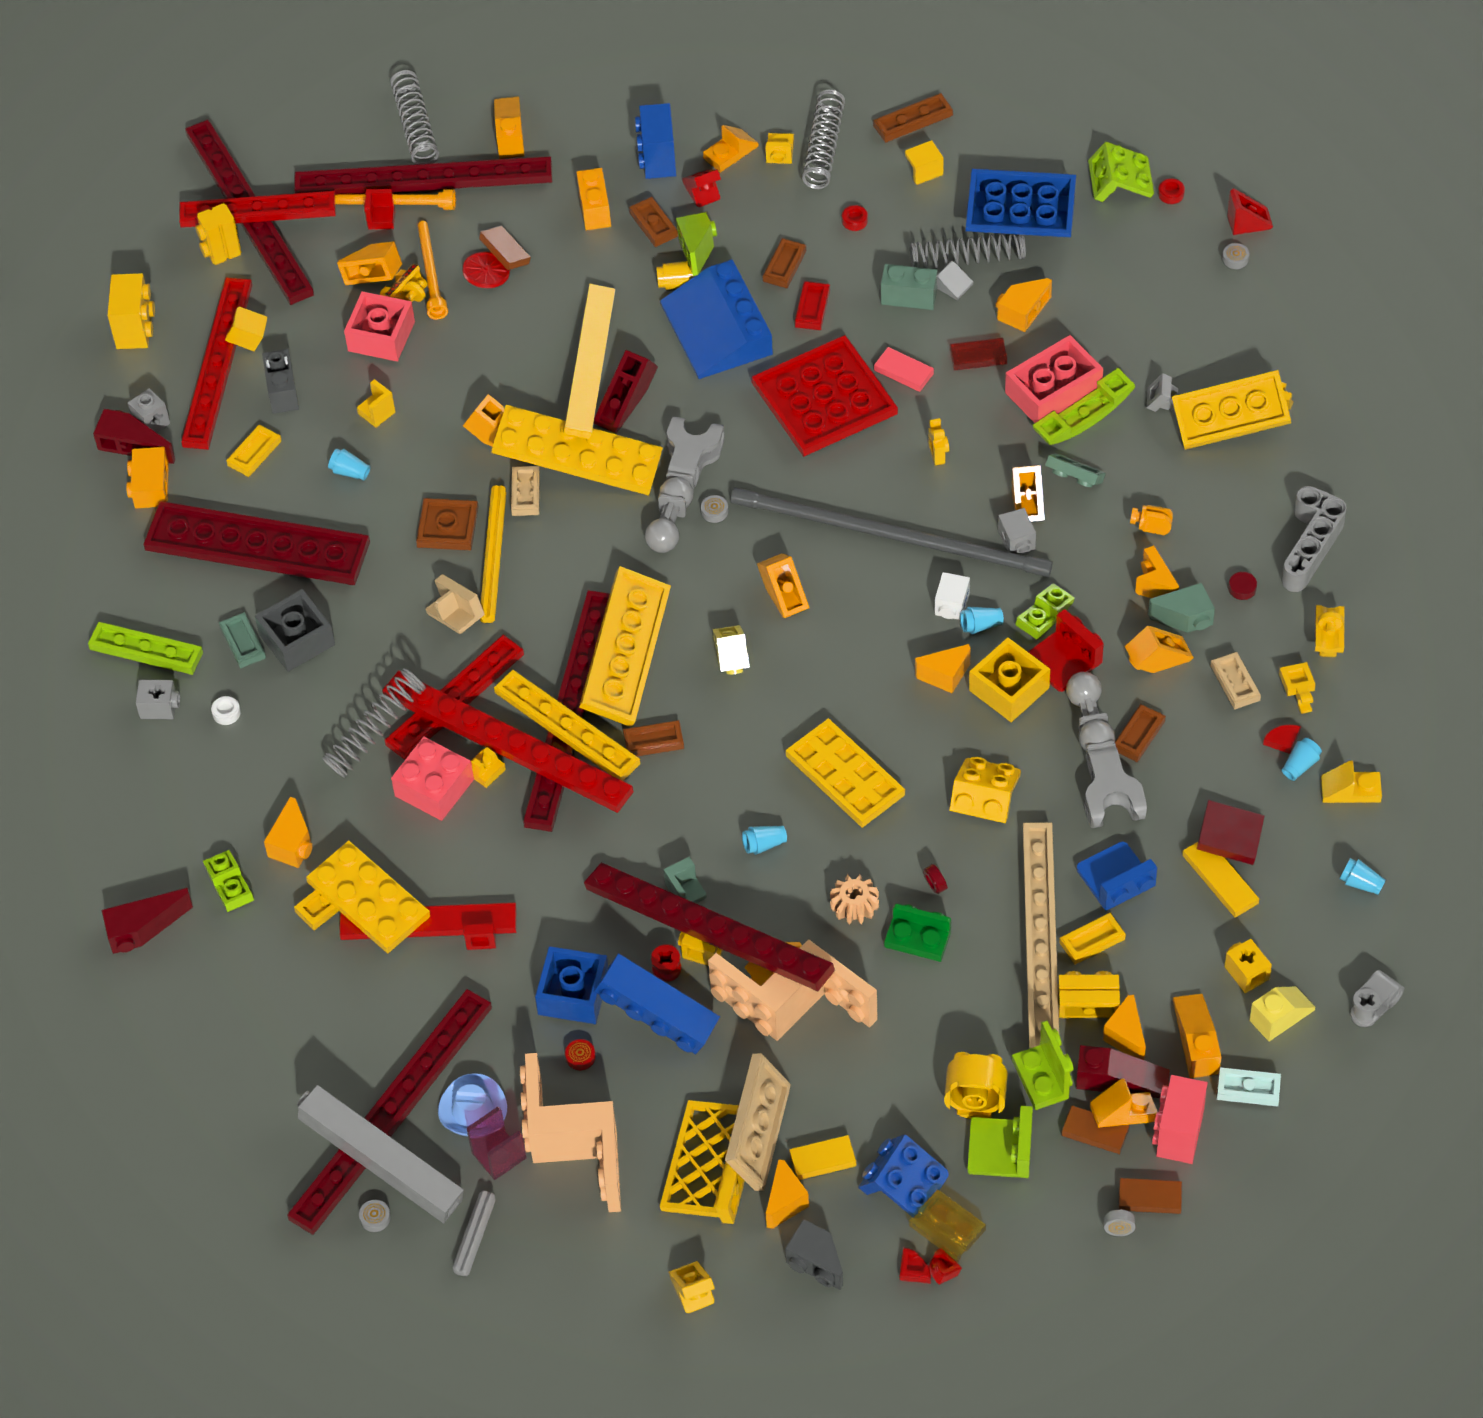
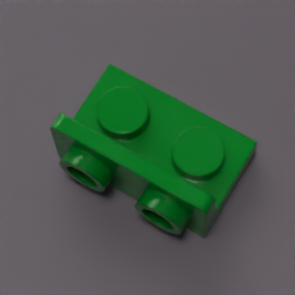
[884,904,951,962]

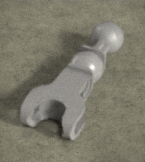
[645,417,725,553]
[1066,672,1147,828]

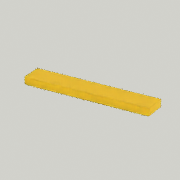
[494,670,640,781]

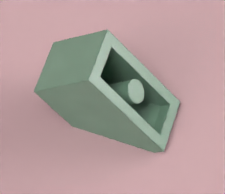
[1148,583,1215,633]

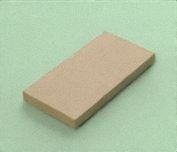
[725,1053,791,1191]

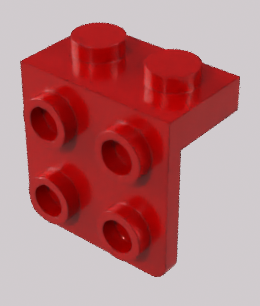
[1028,609,1104,692]

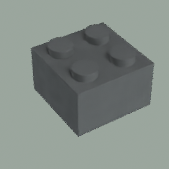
[255,589,335,672]

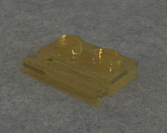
[909,1189,986,1261]

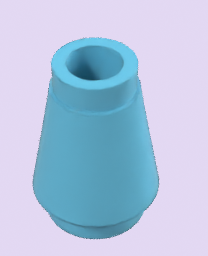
[328,449,371,481]
[960,607,1004,634]
[1281,738,1322,781]
[742,825,787,855]
[1340,858,1386,895]

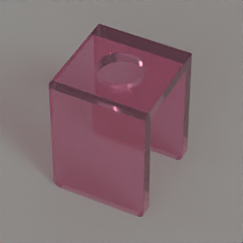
[467,1107,526,1180]

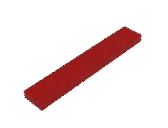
[179,191,336,228]
[385,634,524,760]
[340,903,517,940]

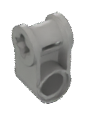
[1350,970,1404,1027]

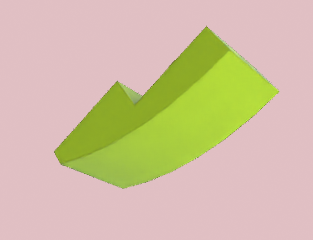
[1015,583,1075,640]
[203,850,254,912]

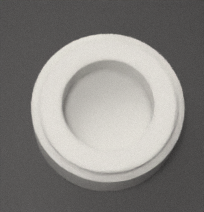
[211,696,241,725]

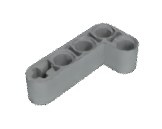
[1282,486,1347,592]

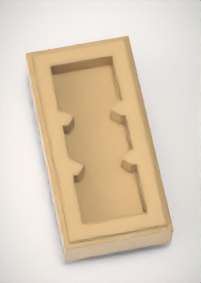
[511,466,540,516]
[1211,652,1261,709]

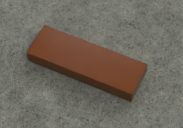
[873,93,953,143]

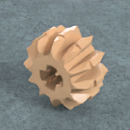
[830,874,879,925]

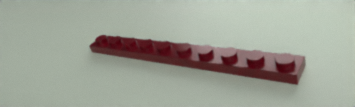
[185,120,314,305]
[295,156,552,195]
[523,590,610,832]
[584,862,835,992]
[287,989,492,1235]

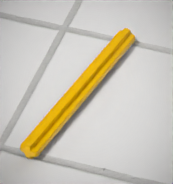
[480,485,506,623]

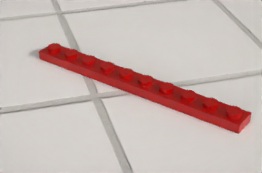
[382,670,634,813]

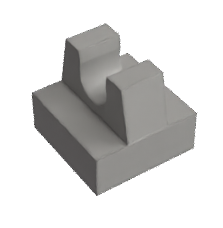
[1147,373,1178,412]

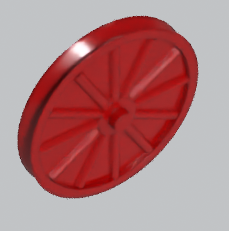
[463,252,510,288]

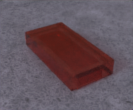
[950,338,1007,371]

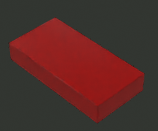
[795,281,830,330]

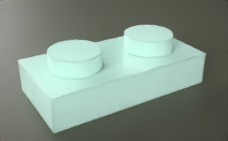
[1217,1067,1281,1106]

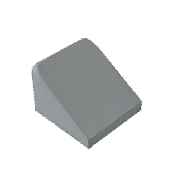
[937,261,973,301]

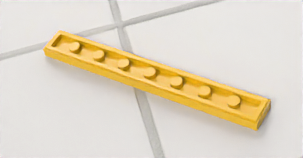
[563,284,615,439]

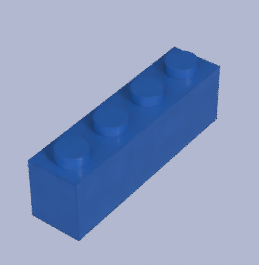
[594,953,720,1055]

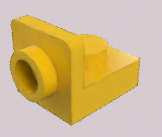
[766,133,794,164]

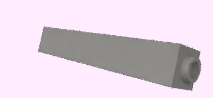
[297,1085,464,1224]

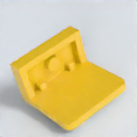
[949,757,1021,823]

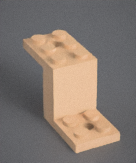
[708,939,877,1041]
[520,1053,621,1212]

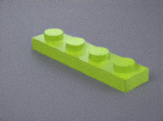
[88,622,203,675]

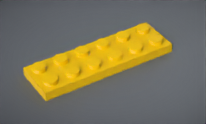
[492,405,663,496]
[579,566,671,727]

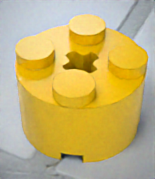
[944,1052,1008,1119]

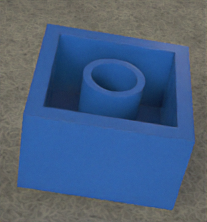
[635,103,676,179]
[535,946,608,1024]

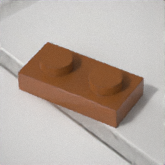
[629,197,678,247]

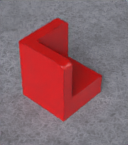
[365,189,395,230]

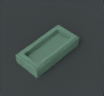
[219,612,266,669]

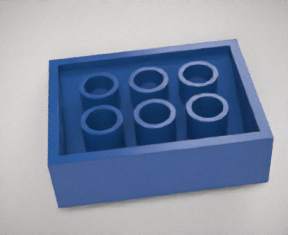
[966,169,1076,237]
[660,259,773,379]

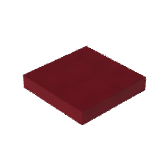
[1197,800,1265,865]

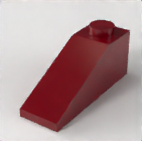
[593,350,658,434]
[93,409,175,464]
[101,888,193,954]
[1076,1045,1170,1098]

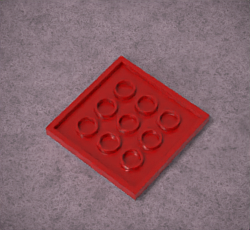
[752,335,898,457]

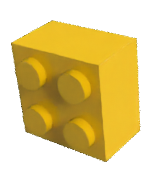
[107,273,155,349]
[969,637,1050,722]

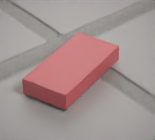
[874,347,934,392]

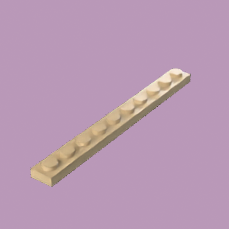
[1023,823,1059,1049]

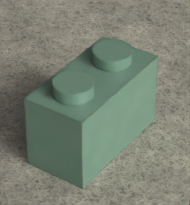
[881,264,937,310]

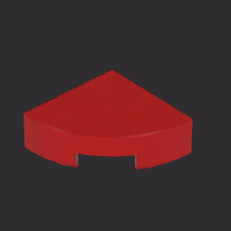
[1263,725,1301,754]
[900,1247,931,1284]
[929,1248,962,1285]

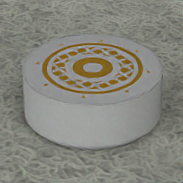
[1222,243,1249,269]
[701,495,728,523]
[359,1200,391,1232]
[1104,1209,1135,1236]

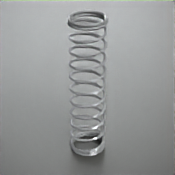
[390,70,439,165]
[802,90,845,189]
[910,233,1026,269]
[322,668,426,778]

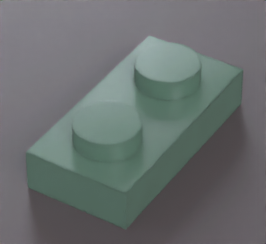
[1045,453,1106,487]

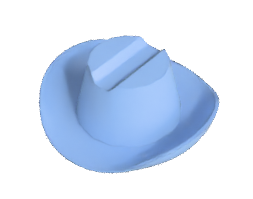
[438,1073,507,1137]

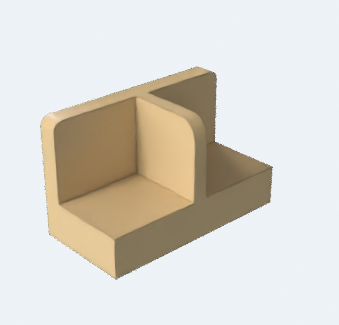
[426,574,485,634]

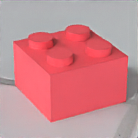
[344,291,415,362]
[391,737,474,821]
[1152,1075,1208,1164]

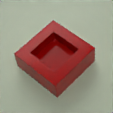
[464,923,496,950]

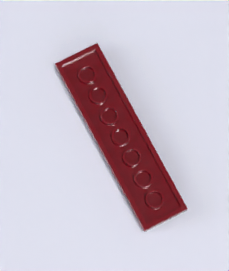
[144,501,370,586]

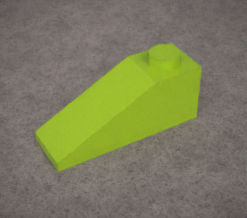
[676,212,717,276]

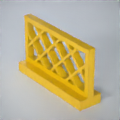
[659,1100,745,1224]

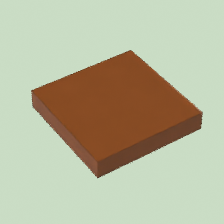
[416,498,479,550]

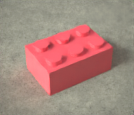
[1005,335,1103,423]

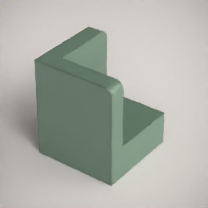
[664,857,706,903]

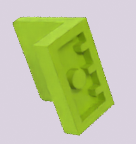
[1088,141,1154,202]
[1012,1020,1073,1110]
[967,1106,1033,1178]

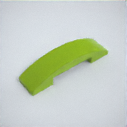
[1033,368,1135,445]

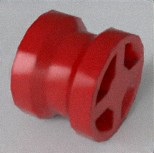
[651,944,681,982]

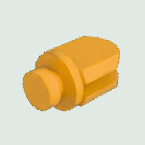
[1130,505,1173,535]

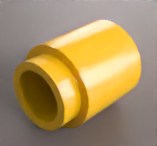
[656,261,694,290]

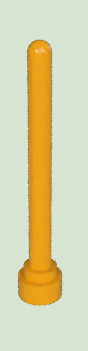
[335,189,456,210]
[418,220,448,320]

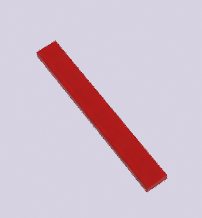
[181,278,253,450]

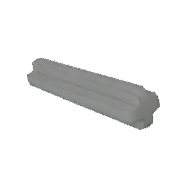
[453,1191,496,1277]

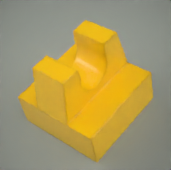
[471,747,506,788]

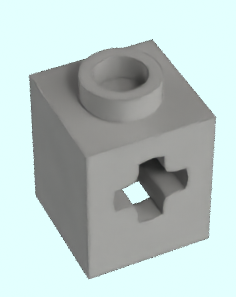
[128,388,170,433]
[998,508,1036,554]
[136,680,180,719]

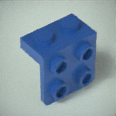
[1077,842,1157,911]
[858,1134,949,1219]

